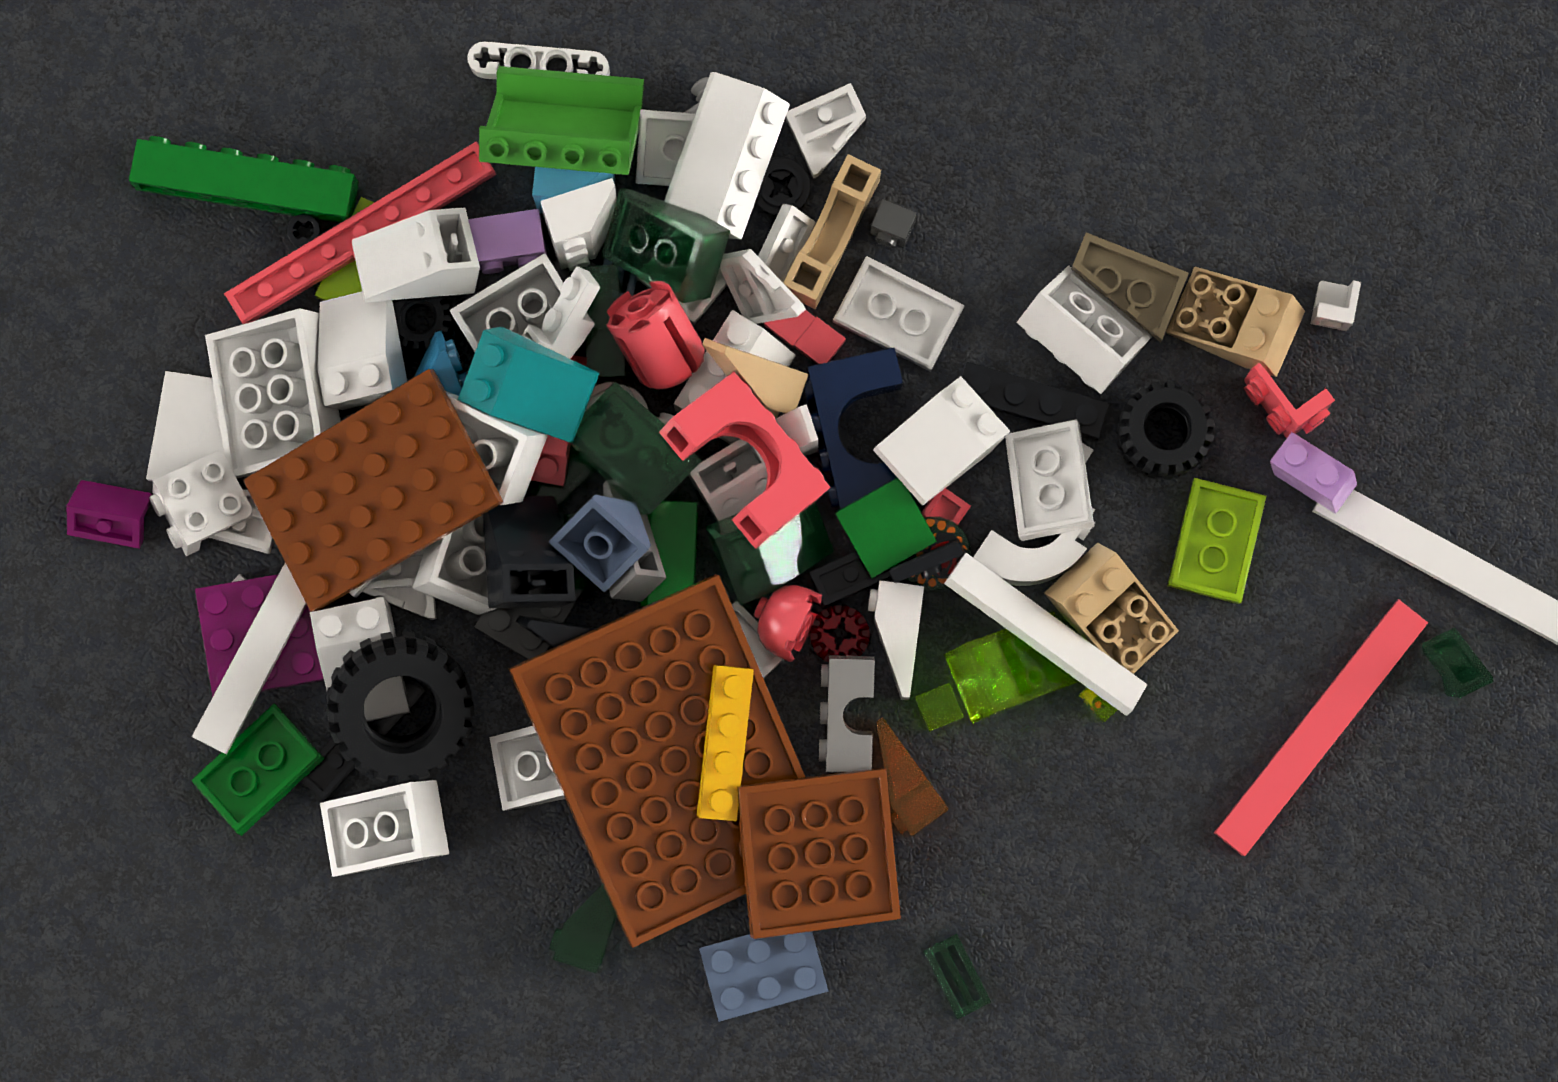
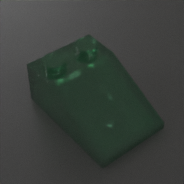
[601,188,731,303]
[569,382,702,515]
[705,501,834,606]

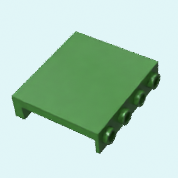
[479,66,644,175]

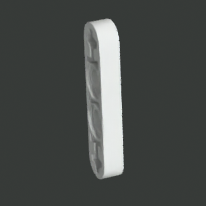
[467,42,610,80]

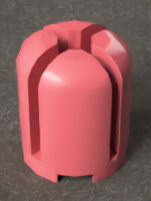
[606,281,705,389]

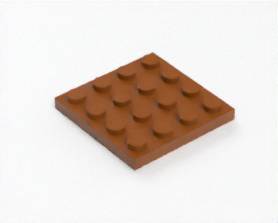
[737,768,901,939]

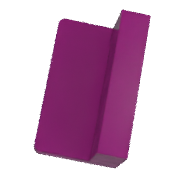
[67,480,152,549]

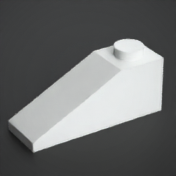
[868,580,924,700]

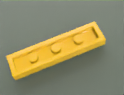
[697,665,754,821]

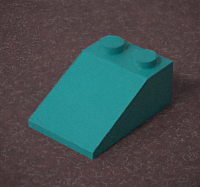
[458,326,599,443]

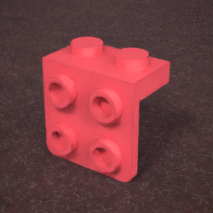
[1244,363,1335,438]

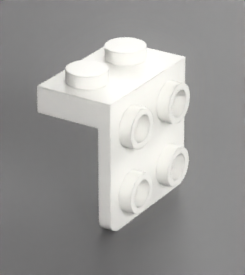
[149,451,253,556]

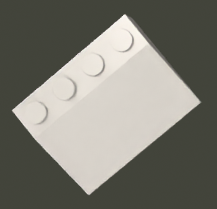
[205,308,341,478]

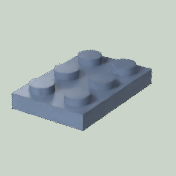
[699,931,829,1022]

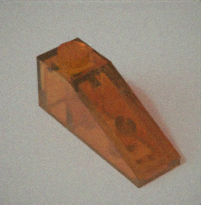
[876,717,949,837]

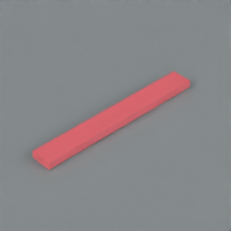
[224,141,497,324]
[1214,599,1428,856]

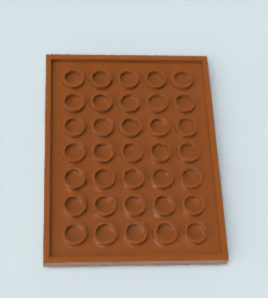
[509,574,805,948]

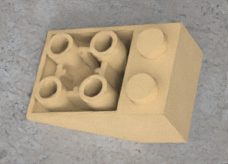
[1166,267,1305,377]
[1044,543,1179,674]

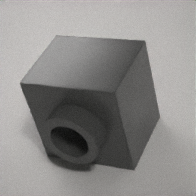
[870,199,917,248]

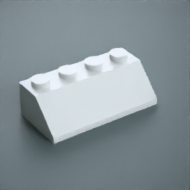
[662,72,790,240]

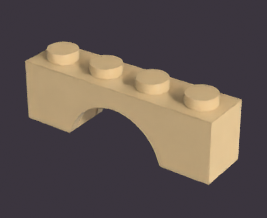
[783,154,881,309]

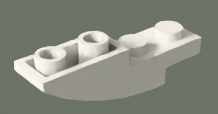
[521,266,601,359]

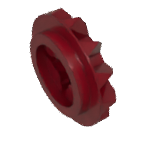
[810,605,870,662]

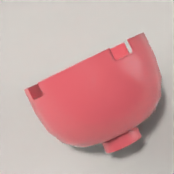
[754,585,822,662]

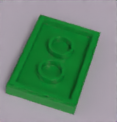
[191,703,325,836]

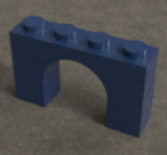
[804,347,916,509]

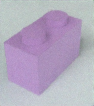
[468,209,547,274]
[1270,432,1357,514]

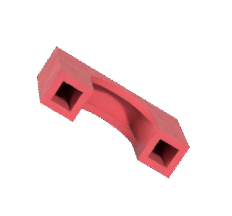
[659,371,831,549]

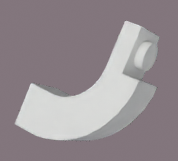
[973,508,1095,586]

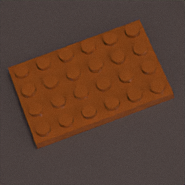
[243,369,504,612]

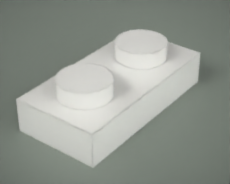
[758,204,816,282]

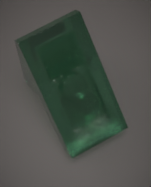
[1422,627,1494,698]

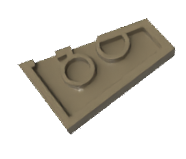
[1071,232,1189,343]

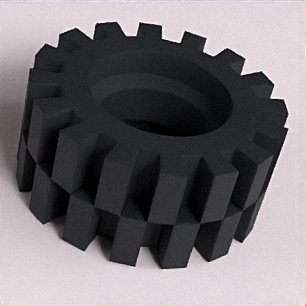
[393,296,455,355]

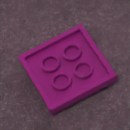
[195,574,324,697]

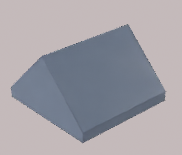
[549,495,651,592]

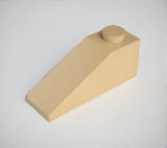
[702,338,809,418]

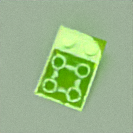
[944,612,1079,724]

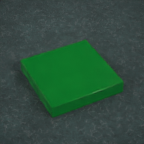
[834,477,937,578]

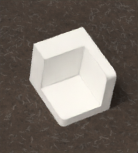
[1310,280,1361,331]

